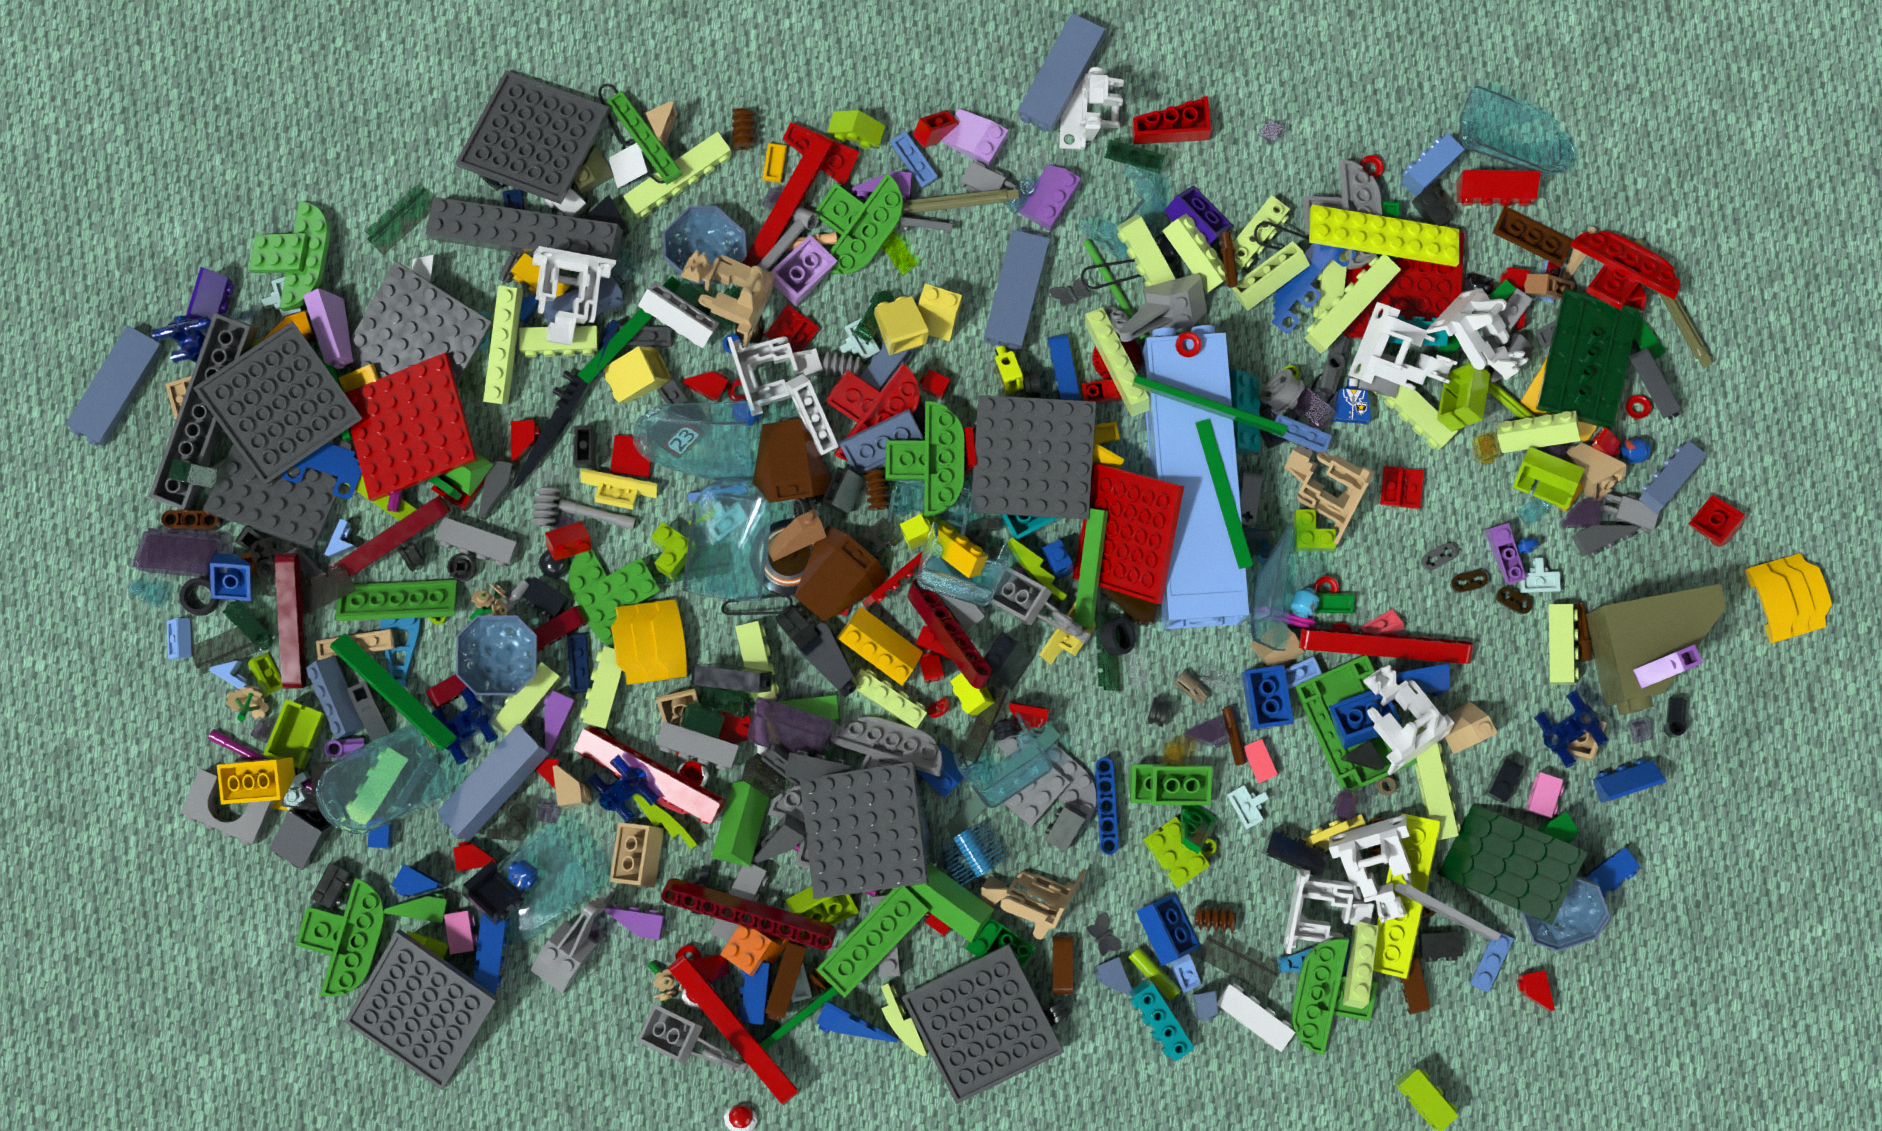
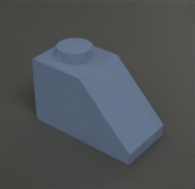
[1094,957,1132,996]
[1192,991,1218,1022]

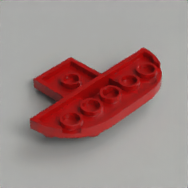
[1570,231,1680,310]
[825,362,919,461]

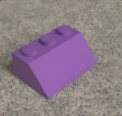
[1018,165,1081,231]

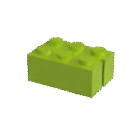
[1437,363,1490,432]
[1512,446,1585,510]
[263,699,327,770]
[1142,816,1210,889]
[1394,1067,1459,1131]

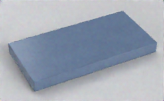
[839,409,925,475]

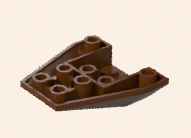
[752,418,830,504]
[794,525,887,622]

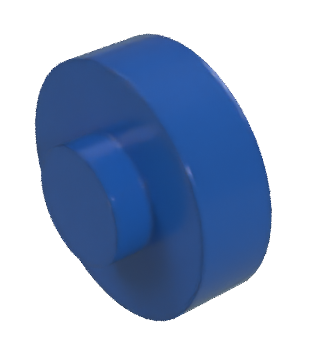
[1516,538,1540,554]

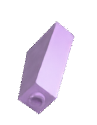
[303,288,353,369]

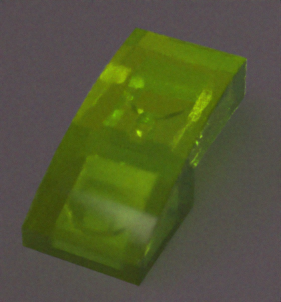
[882,232,918,276]

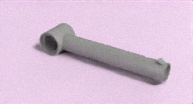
[757,206,819,271]

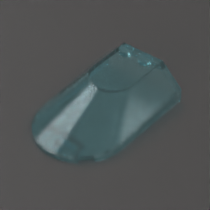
[1459,85,1574,175]
[682,478,771,601]
[1247,523,1295,651]

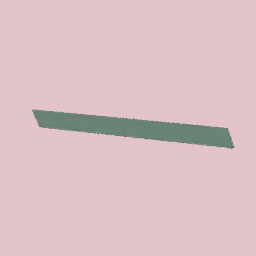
[945,725,1061,840]

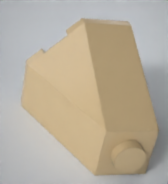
[1565,443,1627,505]
[1445,702,1497,754]

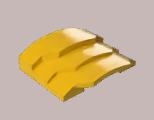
[1745,553,1832,644]
[611,599,687,685]

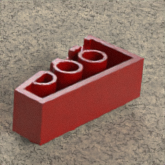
[1131,95,1211,145]

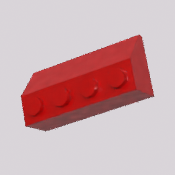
[1456,170,1541,207]

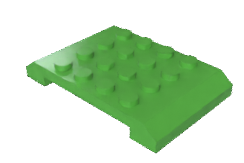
[1294,655,1417,795]

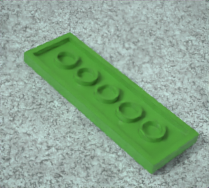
[336,580,458,621]
[816,887,929,998]

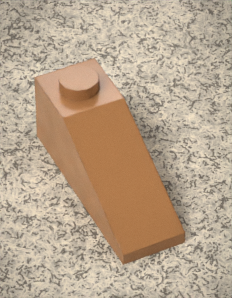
[1524,274,1575,300]
[766,510,827,562]

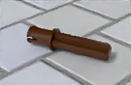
[1220,231,1238,288]
[1573,603,1593,662]
[1221,706,1246,766]

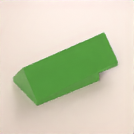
[440,452,493,496]
[1128,764,1212,805]
[711,779,771,867]
[909,863,995,943]

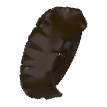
[735,316,764,344]

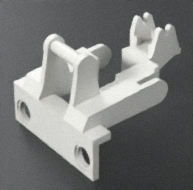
[1059,67,1124,150]
[532,246,616,345]
[1426,288,1529,380]
[1348,302,1458,391]
[728,337,823,416]
[1363,665,1454,775]
[1329,814,1412,923]
[1283,869,1374,954]

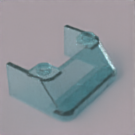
[1078,163,1167,260]
[887,480,972,536]
[917,522,1009,607]
[953,712,1052,808]

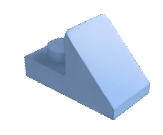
[324,519,357,558]
[209,661,250,689]
[1171,954,1201,993]

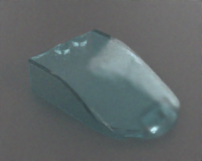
[633,401,754,481]
[316,724,452,834]
[473,823,601,945]

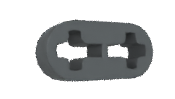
[1421,543,1457,571]

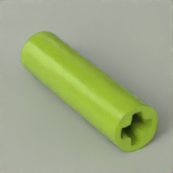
[1128,946,1181,1001]

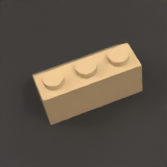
[553,765,592,809]
[609,822,664,888]

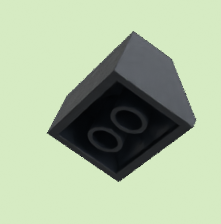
[1262,829,1328,877]

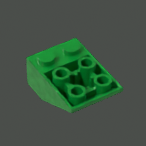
[1537,812,1580,843]
[962,917,1037,969]

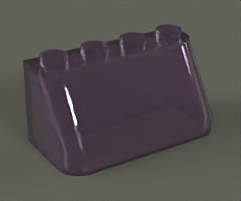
[132,528,223,578]
[747,696,834,758]

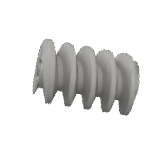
[822,351,864,377]
[531,486,561,529]

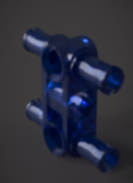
[152,315,211,363]
[432,687,498,765]
[1534,690,1609,768]
[586,754,660,823]

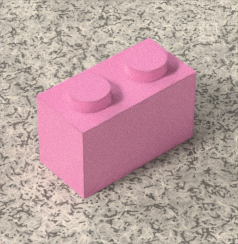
[1525,772,1564,818]
[444,911,478,955]

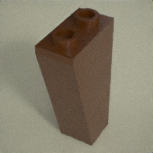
[765,942,807,1021]

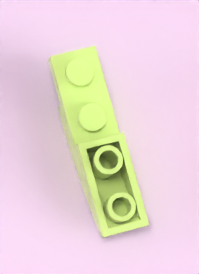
[881,983,928,1057]

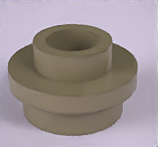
[1376,776,1397,796]

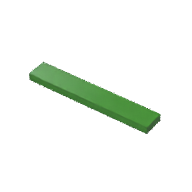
[606,91,683,185]
[1074,508,1108,628]

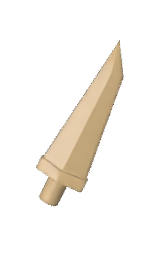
[1561,227,1597,280]

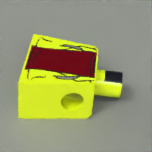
[994,346,1024,395]

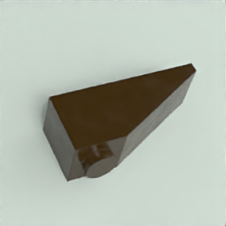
[1099,587,1158,627]

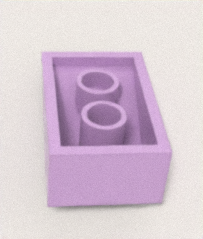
[941,109,1008,168]
[771,235,838,306]

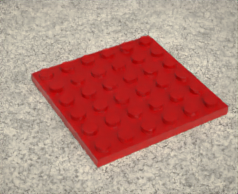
[1342,232,1464,339]
[345,353,477,502]
[1072,463,1184,604]

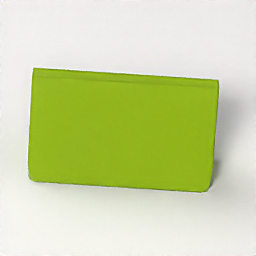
[248,653,283,698]

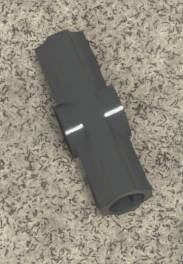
[1319,335,1350,394]

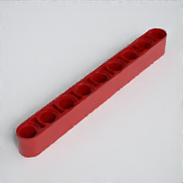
[742,132,835,267]
[1299,627,1474,664]
[668,954,799,1106]

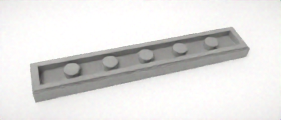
[1395,883,1501,941]

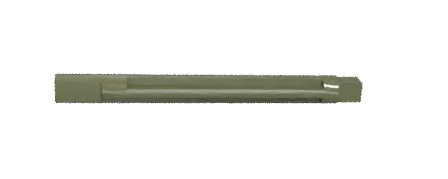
[902,188,1020,214]
[1634,238,1713,369]

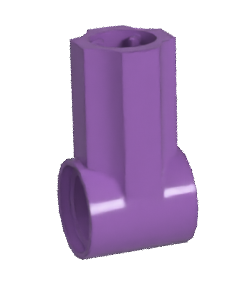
[324,738,366,758]

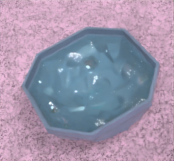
[663,206,747,285]
[456,615,537,695]
[1521,875,1611,951]

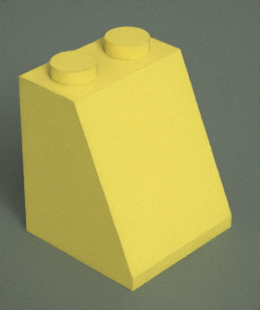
[918,284,962,342]
[874,296,929,356]
[604,346,672,403]

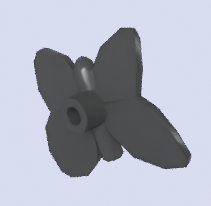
[1049,278,1091,307]
[1086,913,1123,956]

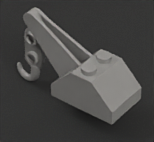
[1103,273,1207,342]
[985,566,1091,644]
[530,888,615,994]
[637,1004,749,1074]

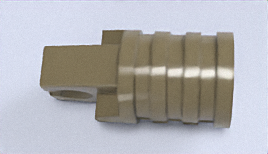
[1173,670,1209,704]

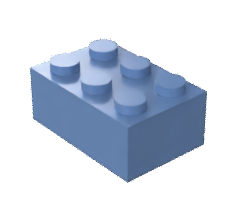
[1401,133,1465,197]

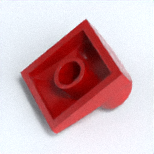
[1688,495,1745,547]
[1009,702,1049,728]

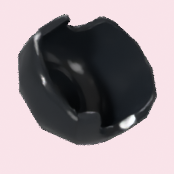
[1154,233,1179,264]
[1464,273,1494,296]
[538,550,571,579]

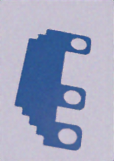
[1272,243,1356,333]
[282,443,362,499]

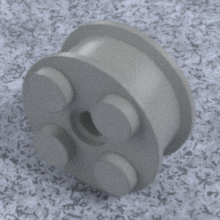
[1260,369,1305,414]

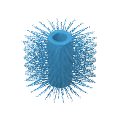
[937,819,1009,886]

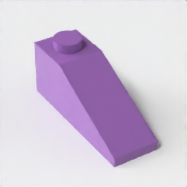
[544,691,576,755]

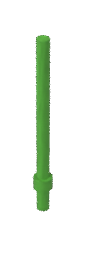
[1083,239,1147,340]

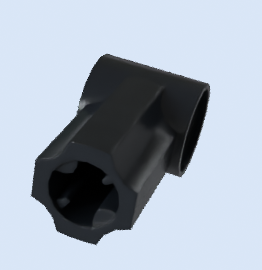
[1664,697,1687,738]

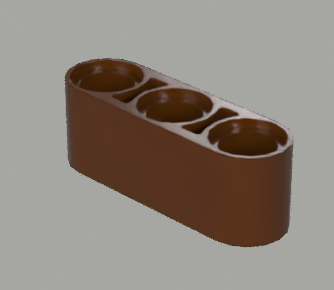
[161,510,223,531]
[1052,936,1073,994]
[1400,953,1430,1015]

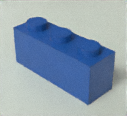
[1583,847,1640,900]

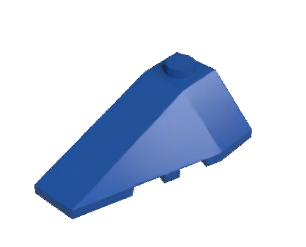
[816,1001,899,1043]

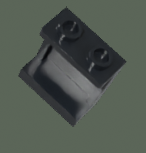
[462,860,526,925]

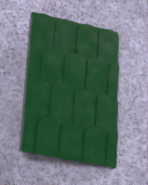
[1536,289,1640,430]
[1437,804,1588,925]

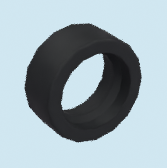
[179,578,220,616]
[1100,617,1136,655]

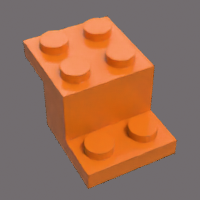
[720,925,789,977]

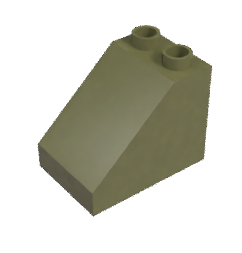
[1586,584,1726,715]

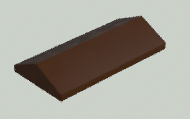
[1492,206,1573,267]

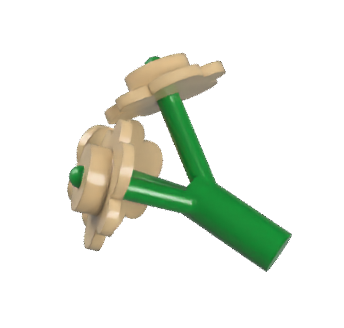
[470,584,507,621]
[226,686,269,721]
[648,961,684,1002]

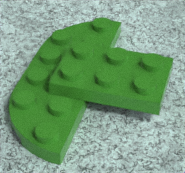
[814,173,903,275]
[249,202,331,311]
[886,401,964,517]
[569,548,661,648]
[295,878,385,997]
[1291,937,1378,1055]

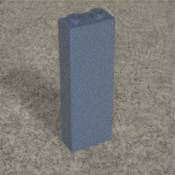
[1018,13,1106,133]
[984,229,1050,351]
[66,325,165,447]
[437,724,549,842]

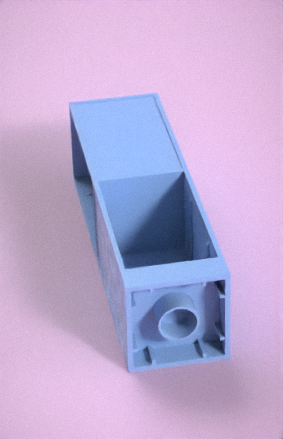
[1141,325,1249,630]

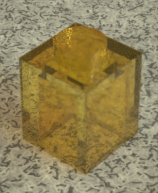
[1471,434,1498,465]
[1161,743,1185,765]

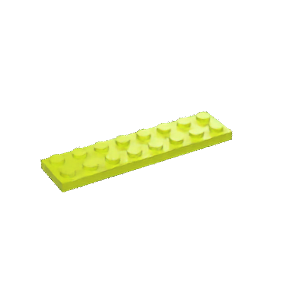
[1309,205,1459,267]
[1373,813,1441,979]

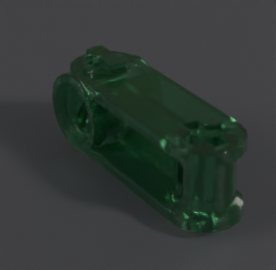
[852,291,894,345]
[223,600,273,651]
[699,686,755,718]

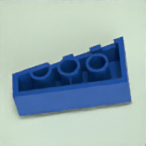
[473,913,510,995]

